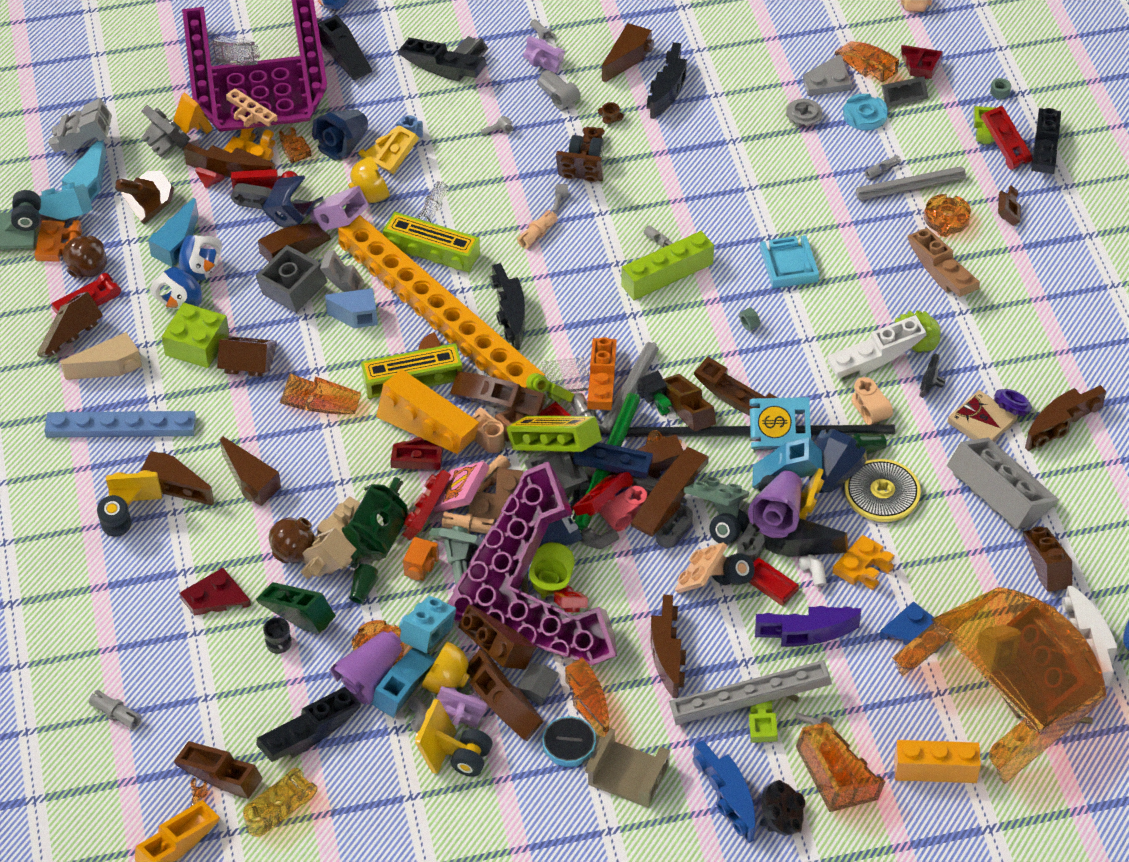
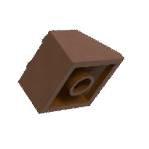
[217,336,277,377]

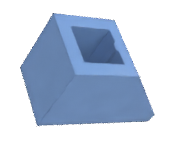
[325,288,378,328]

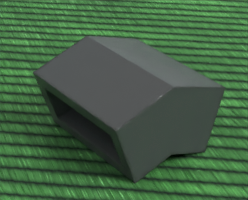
[453,36,489,57]
[517,663,559,706]

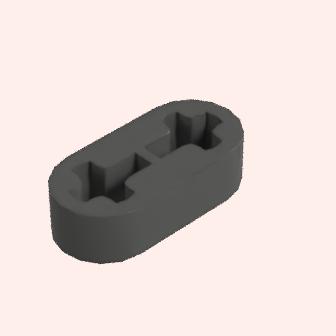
[231,184,271,209]
[656,505,693,548]
[737,522,765,562]

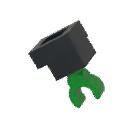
[637,370,672,416]

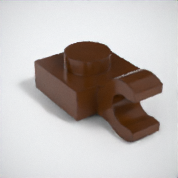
[998,185,1021,226]

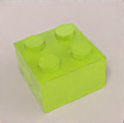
[161,302,229,368]

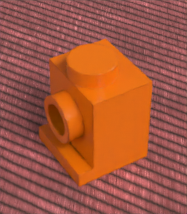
[403,537,439,581]

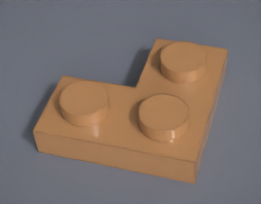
[469,468,524,520]

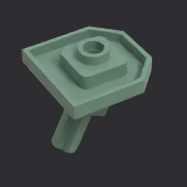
[429,526,483,585]

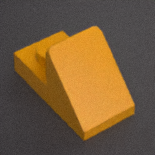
[173,92,213,134]

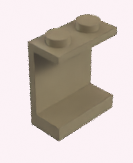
[585,728,670,808]

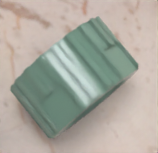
[990,78,1011,99]
[739,307,761,331]

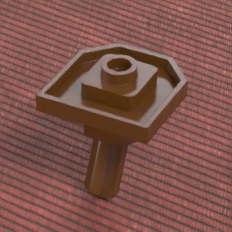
[115,171,175,224]

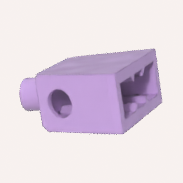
[310,186,369,231]

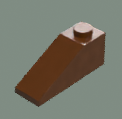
[602,23,654,82]
[220,436,281,506]
[140,451,214,506]

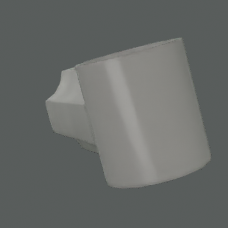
[537,70,581,110]

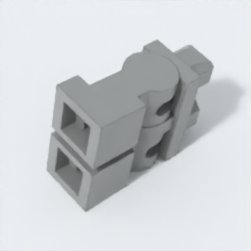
[49,98,112,155]

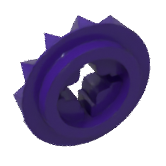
[994,389,1032,416]

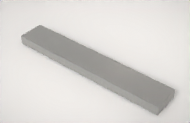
[669,660,832,725]

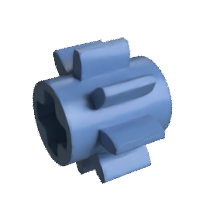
[396,115,423,137]

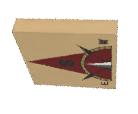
[947,390,1018,442]

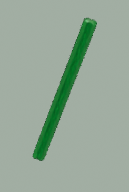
[574,392,640,531]

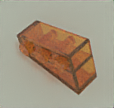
[796,722,886,812]

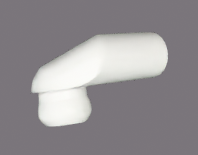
[799,555,827,587]

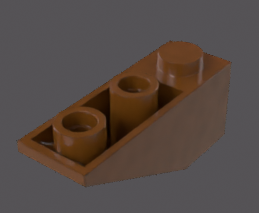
[37,292,103,357]
[1023,526,1072,592]
[458,604,536,670]

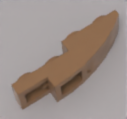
[908,228,980,297]

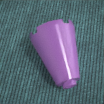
[748,471,802,538]
[329,631,402,705]

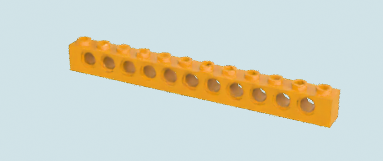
[338,215,545,389]

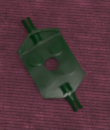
[341,477,409,569]

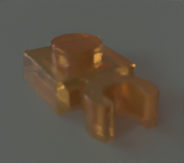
[279,127,312,163]

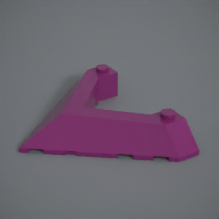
[447,461,617,666]

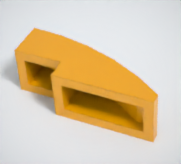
[135,800,220,862]

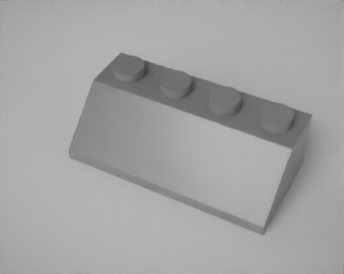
[946,437,1059,529]

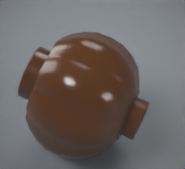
[63,236,107,278]
[269,517,315,564]

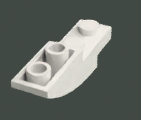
[827,315,926,379]
[1062,586,1117,687]

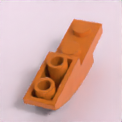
[587,337,617,410]

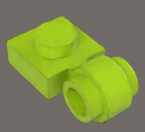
[973,106,996,144]
[526,373,575,403]
[749,700,778,743]

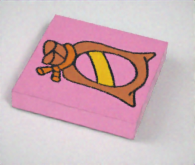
[432,461,490,513]

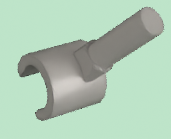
[481,116,514,135]
[552,184,568,214]
[795,712,834,735]

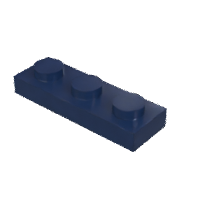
[573,442,653,479]

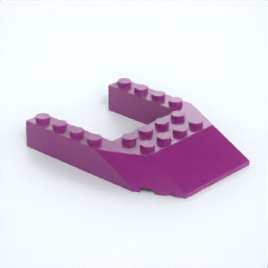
[182,0,328,132]

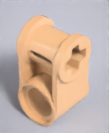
[851,377,893,425]
[472,408,505,453]

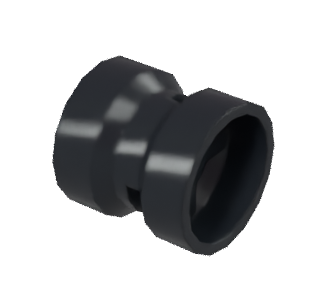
[263,617,292,654]

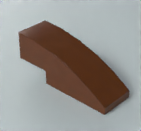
[258,223,331,262]
[663,374,716,432]
[609,435,684,480]
[173,741,263,799]

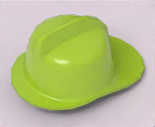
[529,542,575,599]

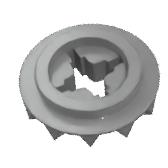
[786,99,822,128]

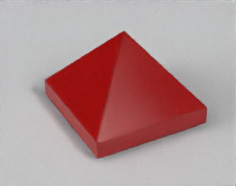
[195,167,225,188]

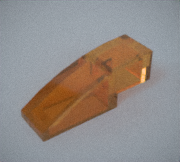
[835,41,899,82]
[279,374,361,414]
[565,657,609,737]

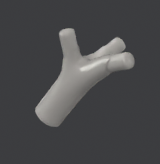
[530,19,555,40]

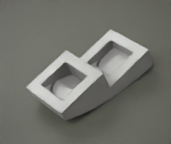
[320,250,364,292]

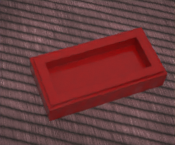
[748,557,799,606]

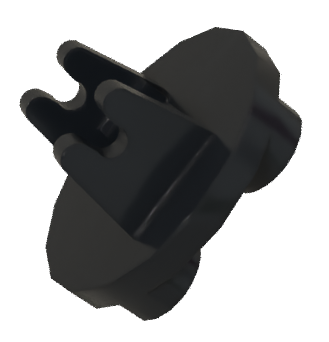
[760,780,805,836]

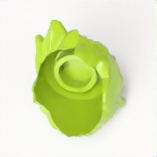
[895,310,941,353]

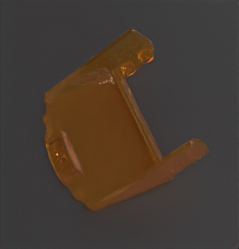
[892,587,1107,784]

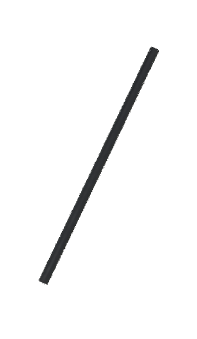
[625,424,895,437]

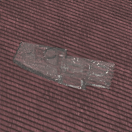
[212,35,260,65]

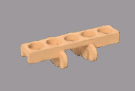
[226,88,277,127]

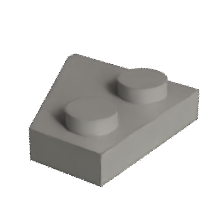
[803,55,852,96]

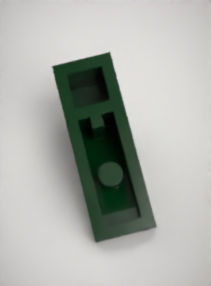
[256,582,336,634]

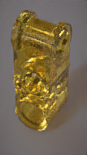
[243,768,318,837]

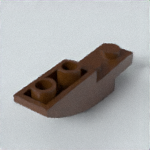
[450,371,546,416]
[1025,385,1106,451]
[651,594,686,698]
[466,649,544,741]

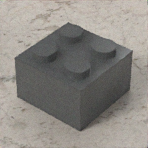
[256,245,328,313]

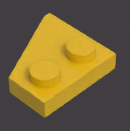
[358,125,419,174]

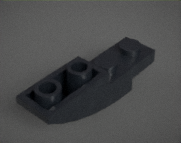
[398,37,487,82]
[646,42,687,119]
[1031,108,1061,174]
[489,263,525,350]
[256,687,361,762]

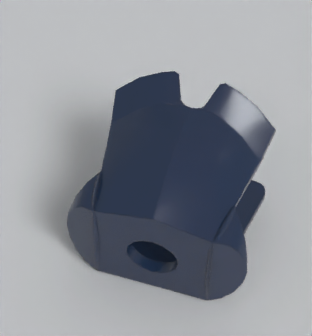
[262,175,324,227]

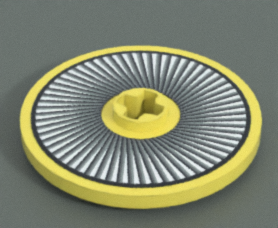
[844,459,921,522]

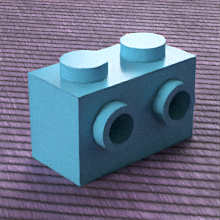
[399,595,456,654]

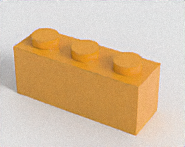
[894,740,981,783]

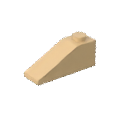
[60,332,142,380]

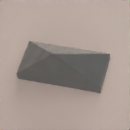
[881,76,929,107]

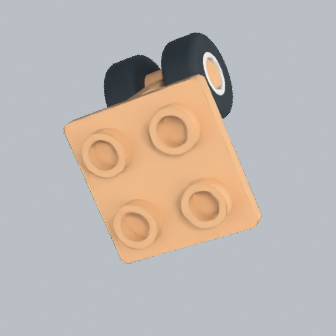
[675,543,755,593]

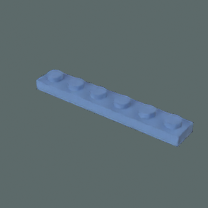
[45,411,196,438]

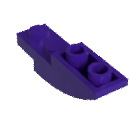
[755,606,861,647]

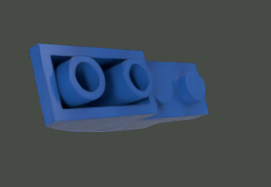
[693,740,755,843]

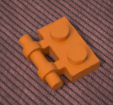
[35,220,82,262]

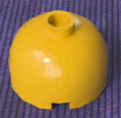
[348,156,390,203]
[421,641,470,695]

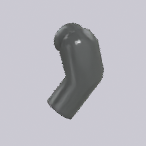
[581,528,619,549]

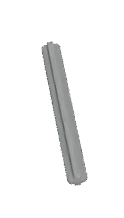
[856,166,966,200]
[601,342,659,434]

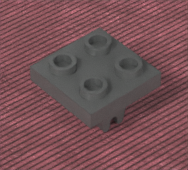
[141,105,191,157]
[524,451,590,494]

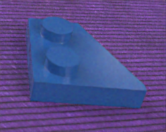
[879,601,953,653]

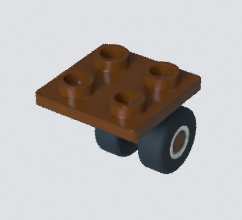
[556,135,604,182]

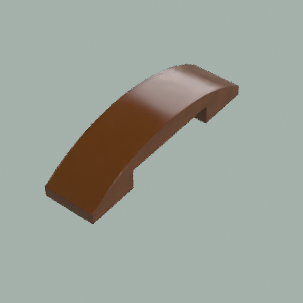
[694,356,778,416]

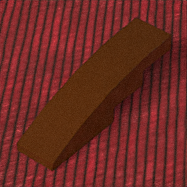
[183,143,275,178]
[631,447,709,537]

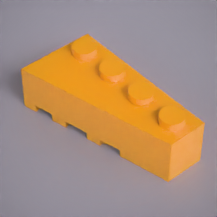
[376,369,480,454]

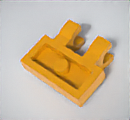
[224,128,276,161]
[832,535,894,590]

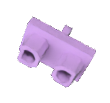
[523,36,565,73]
[436,686,487,728]

